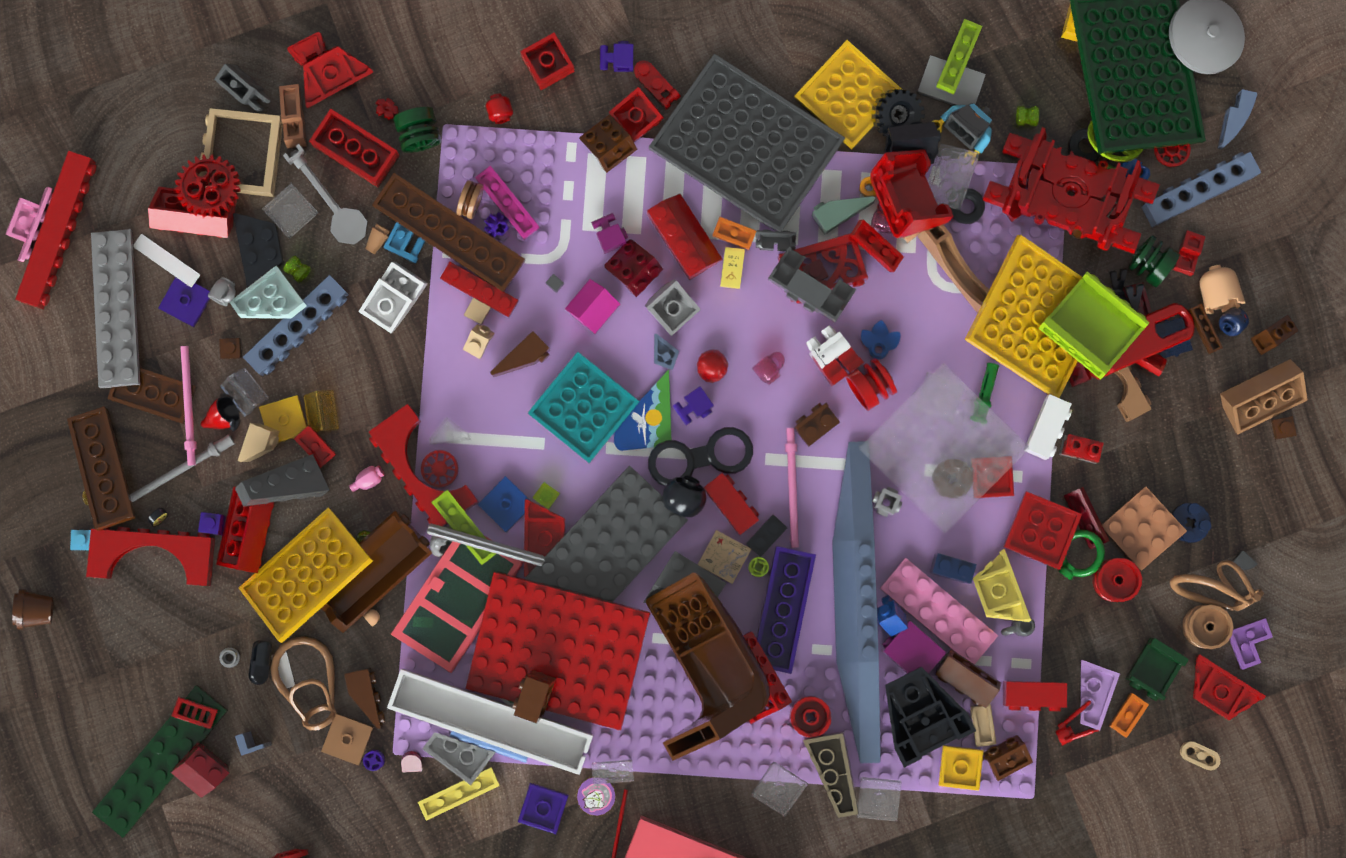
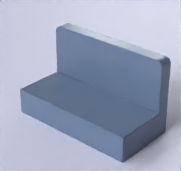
[235,731,272,756]

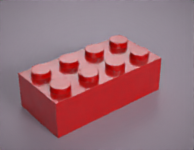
[309,109,400,188]

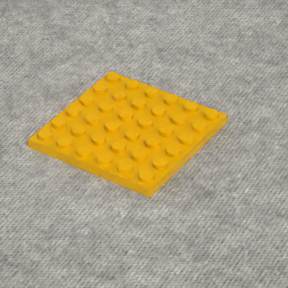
[964,235,1082,398]

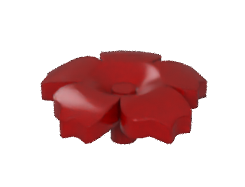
[375,98,399,120]

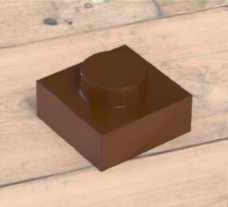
[219,338,242,360]
[1271,416,1297,440]

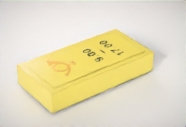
[720,247,745,289]

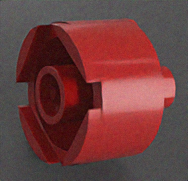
[789,696,831,737]

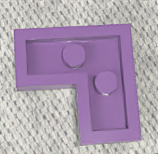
[1229,618,1273,670]

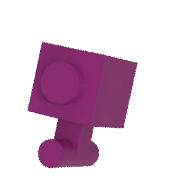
[591,213,628,254]

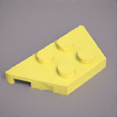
[973,549,1031,622]

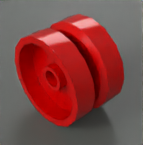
[1092,558,1142,602]

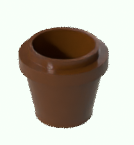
[12,589,53,630]

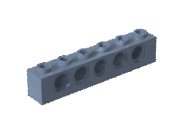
[1141,152,1261,227]
[243,275,349,376]

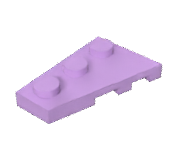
[1080,660,1120,731]

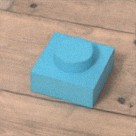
[70,530,91,550]

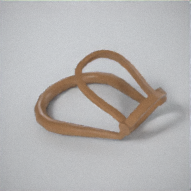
[1170,560,1264,611]
[270,636,337,730]

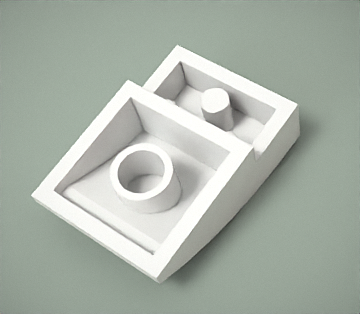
[359,262,428,333]

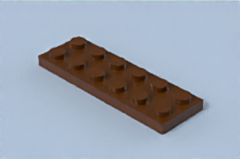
[67,406,136,531]

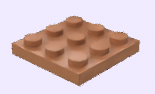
[1102,486,1187,571]

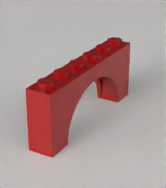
[369,404,479,527]
[86,527,215,586]

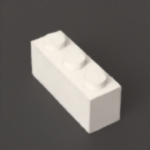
[1023,394,1072,460]

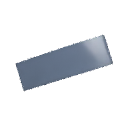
[1218,89,1257,149]

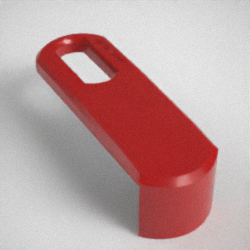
[1089,303,1195,380]

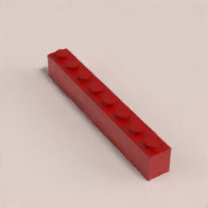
[15,151,96,310]

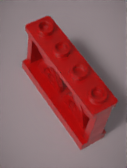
[778,233,868,304]
[743,631,792,724]

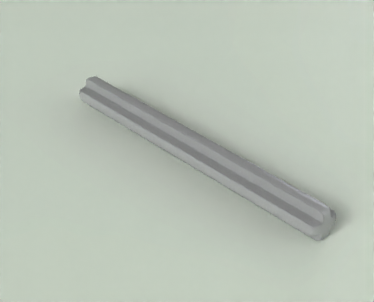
[427,523,545,566]

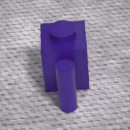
[600,41,634,72]
[673,386,714,426]

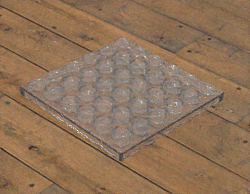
[859,363,1030,533]

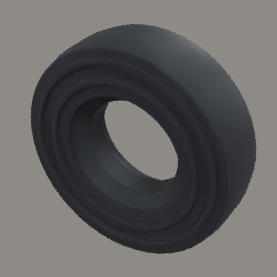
[1068,128,1102,162]
[949,188,985,224]

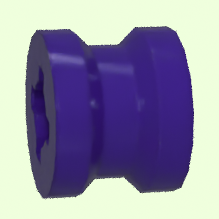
[363,750,385,771]

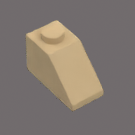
[238,423,280,462]

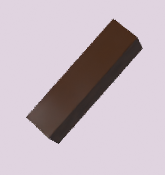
[1188,304,1223,354]

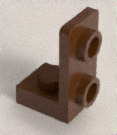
[1250,315,1298,355]

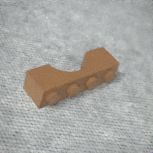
[1114,365,1151,422]

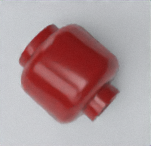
[485,93,513,124]

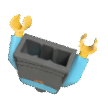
[932,103,993,166]

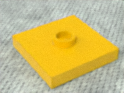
[259,395,307,443]
[938,745,984,791]

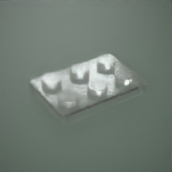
[928,144,979,210]

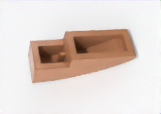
[279,84,307,149]

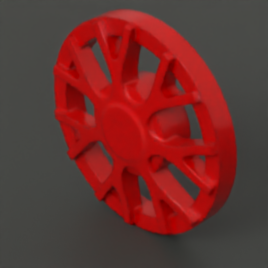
[1154,144,1191,167]
[421,450,458,488]

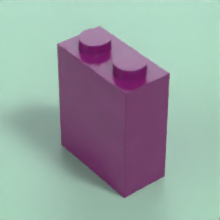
[881,620,946,674]

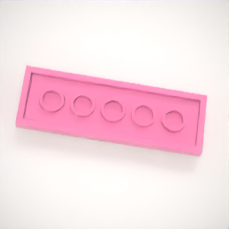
[879,558,998,665]

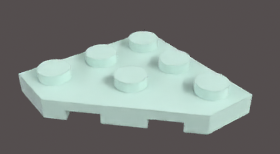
[229,266,307,318]

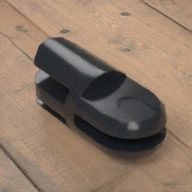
[248,640,272,685]

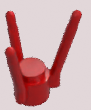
[1055,700,1099,746]

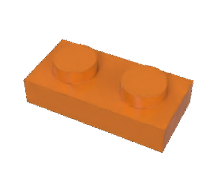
[712,217,756,250]
[1109,693,1149,738]

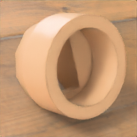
[363,609,380,627]

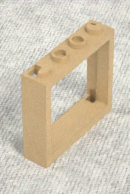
[199,108,283,197]

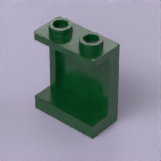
[1125,638,1189,701]

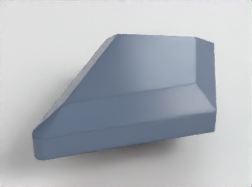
[654,334,679,370]

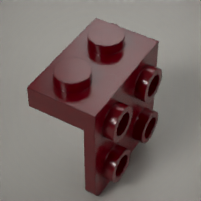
[605,239,663,297]

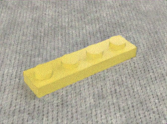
[418,767,500,821]

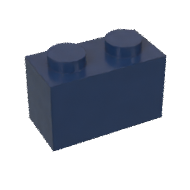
[930,553,977,584]

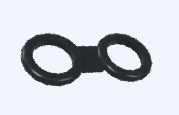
[648,427,753,486]

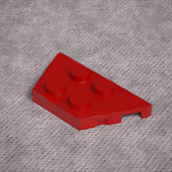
[303,45,373,108]
[524,499,565,577]
[1193,654,1266,720]

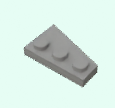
[422,732,495,785]

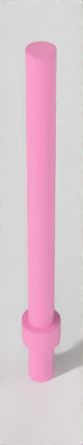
[181,346,197,466]
[785,428,799,548]

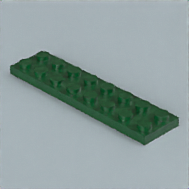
[92,685,228,838]

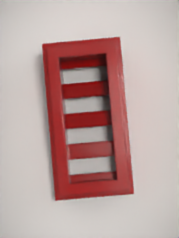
[171,696,218,729]

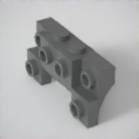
[768,247,856,322]

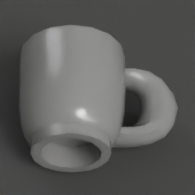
[208,277,236,306]

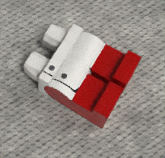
[806,325,864,386]

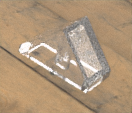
[429,417,471,445]

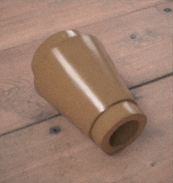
[365,223,390,254]

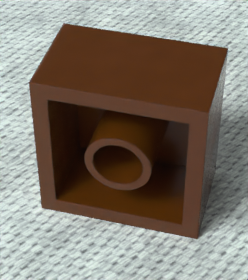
[512,670,556,724]

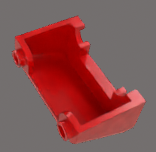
[870,150,954,238]

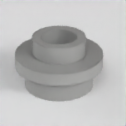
[219,648,240,668]

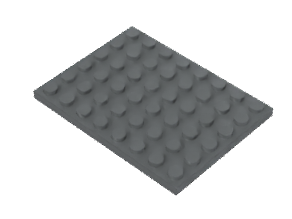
[649,54,845,232]

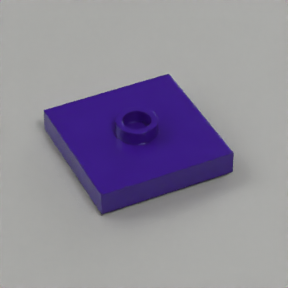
[158,277,210,327]
[518,783,569,834]

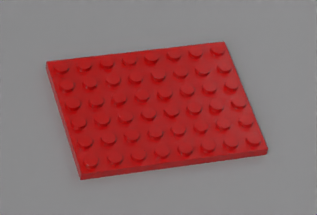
[465,571,651,731]

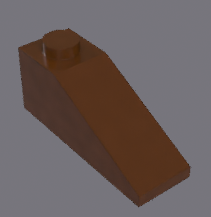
[490,331,550,377]

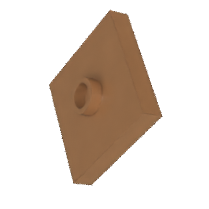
[321,714,374,766]

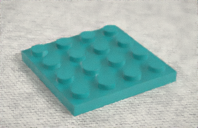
[528,352,640,464]

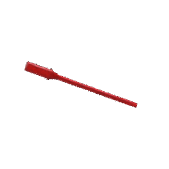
[612,789,628,858]

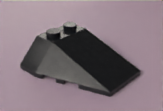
[885,667,976,768]

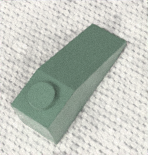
[812,196,876,235]

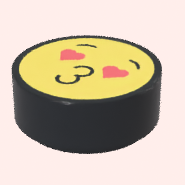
[148,508,168,527]

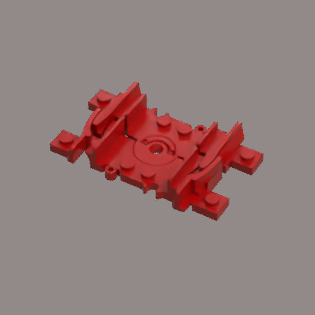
[983,127,1160,254]

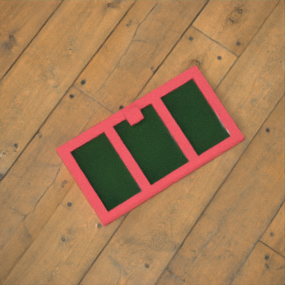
[391,535,524,673]

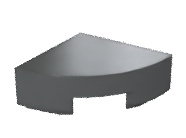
[1230,550,1257,570]

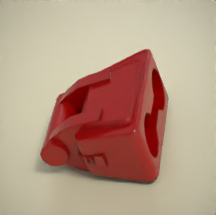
[287,32,326,65]

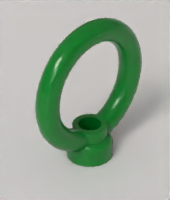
[1058,529,1105,580]

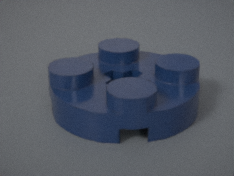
[1172,503,1211,543]

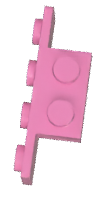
[5,187,53,262]

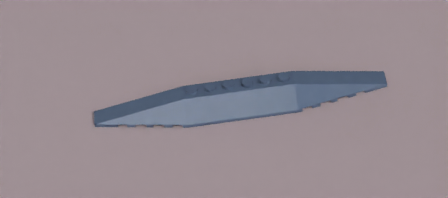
[832,441,880,763]

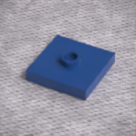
[477,476,531,533]

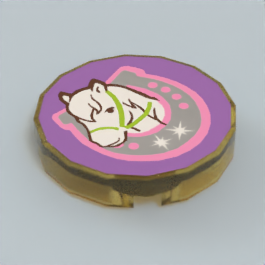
[576,775,616,817]

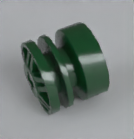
[393,107,442,153]
[1128,234,1181,288]

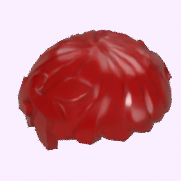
[697,349,728,383]

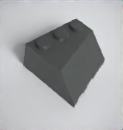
[643,551,726,603]

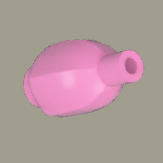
[349,465,385,492]

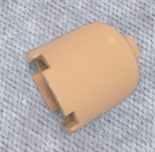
[1199,265,1245,314]

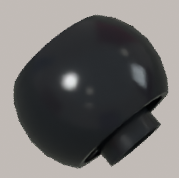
[663,475,706,517]

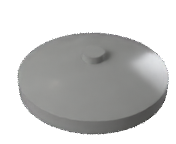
[1169,0,1245,74]

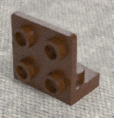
[579,115,638,173]

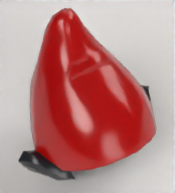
[200,393,241,432]

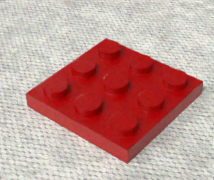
[1003,491,1082,570]

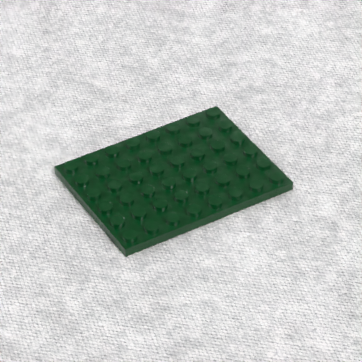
[1070,0,1206,154]

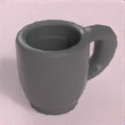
[1001,617,1035,637]

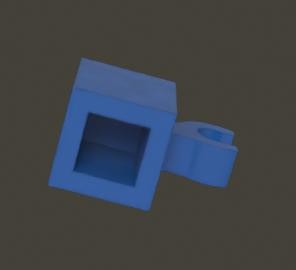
[877,595,908,637]

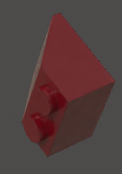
[171,741,230,798]

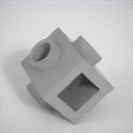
[872,487,903,517]

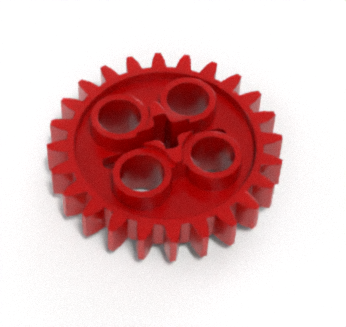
[175,154,241,218]

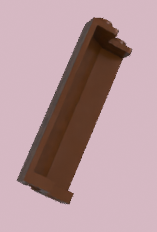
[320,510,432,633]

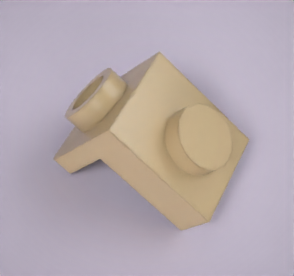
[463,324,495,359]

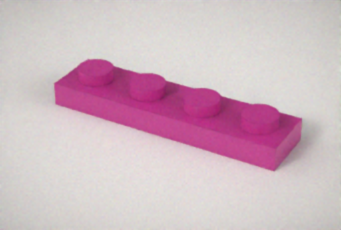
[475,165,540,240]

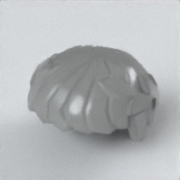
[430,527,452,558]

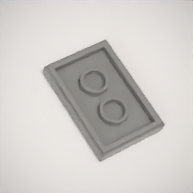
[917,55,986,106]

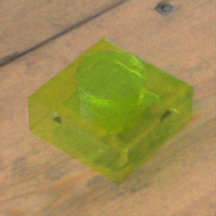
[532,482,560,510]

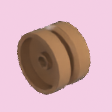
[1182,605,1233,649]

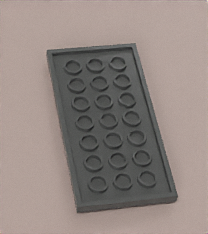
[524,466,688,602]

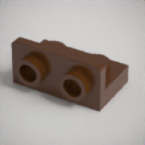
[794,402,840,447]
[983,735,1033,781]

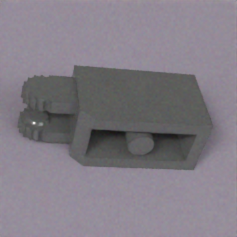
[214,64,271,113]

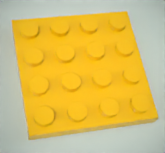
[794,40,903,150]

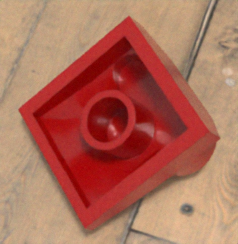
[609,87,664,142]

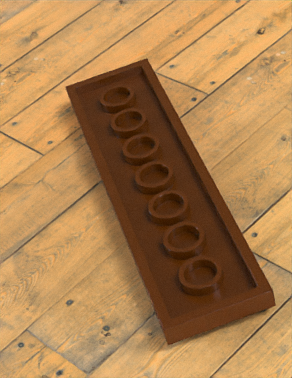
[372,173,526,292]

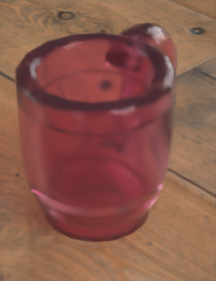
[871,203,892,234]
[752,352,785,385]

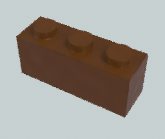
[935,649,1001,708]

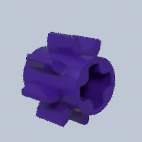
[484,212,509,238]

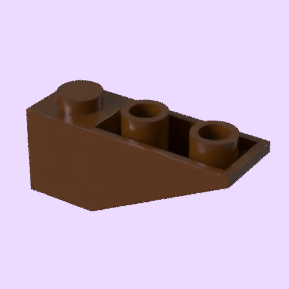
[344,668,385,729]

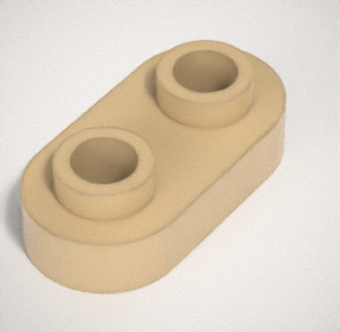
[1180,741,1221,770]

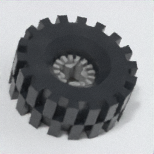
[872,89,925,137]

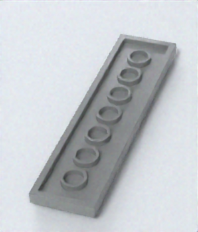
[91,229,140,388]

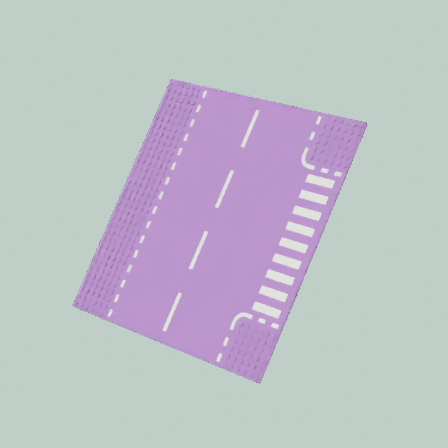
[393,124,1064,799]

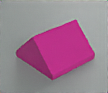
[565,279,620,334]

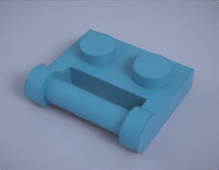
[384,222,425,264]

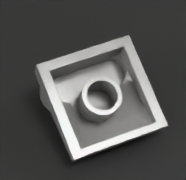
[645,279,701,336]

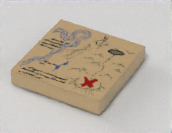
[697,530,751,584]

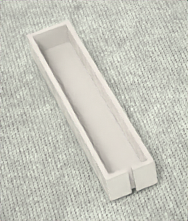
[387,669,593,775]

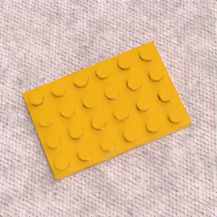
[239,507,373,643]

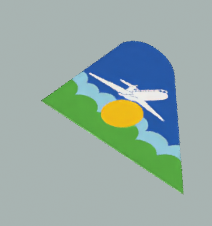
[614,370,672,451]

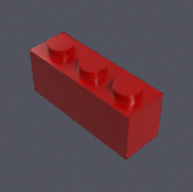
[704,473,759,536]
[1003,681,1067,711]

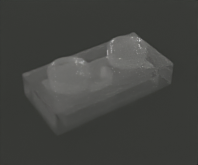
[592,760,634,784]

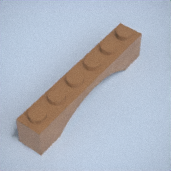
[917,225,990,313]

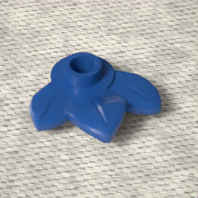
[861,320,901,360]

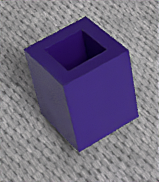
[198,512,226,535]

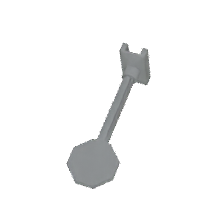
[283,144,367,245]

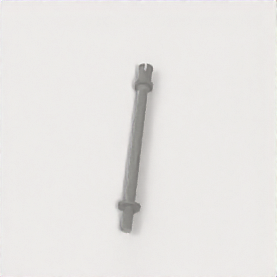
[91,434,235,518]

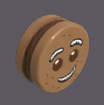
[456,180,484,219]

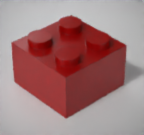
[520,33,575,91]

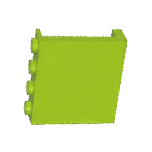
[1039,272,1150,380]

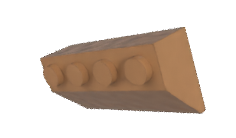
[1220,359,1308,435]

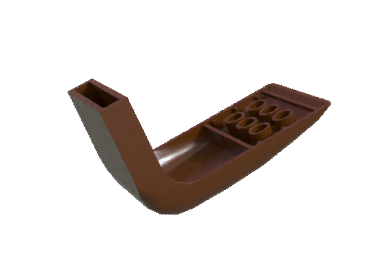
[646,572,770,761]

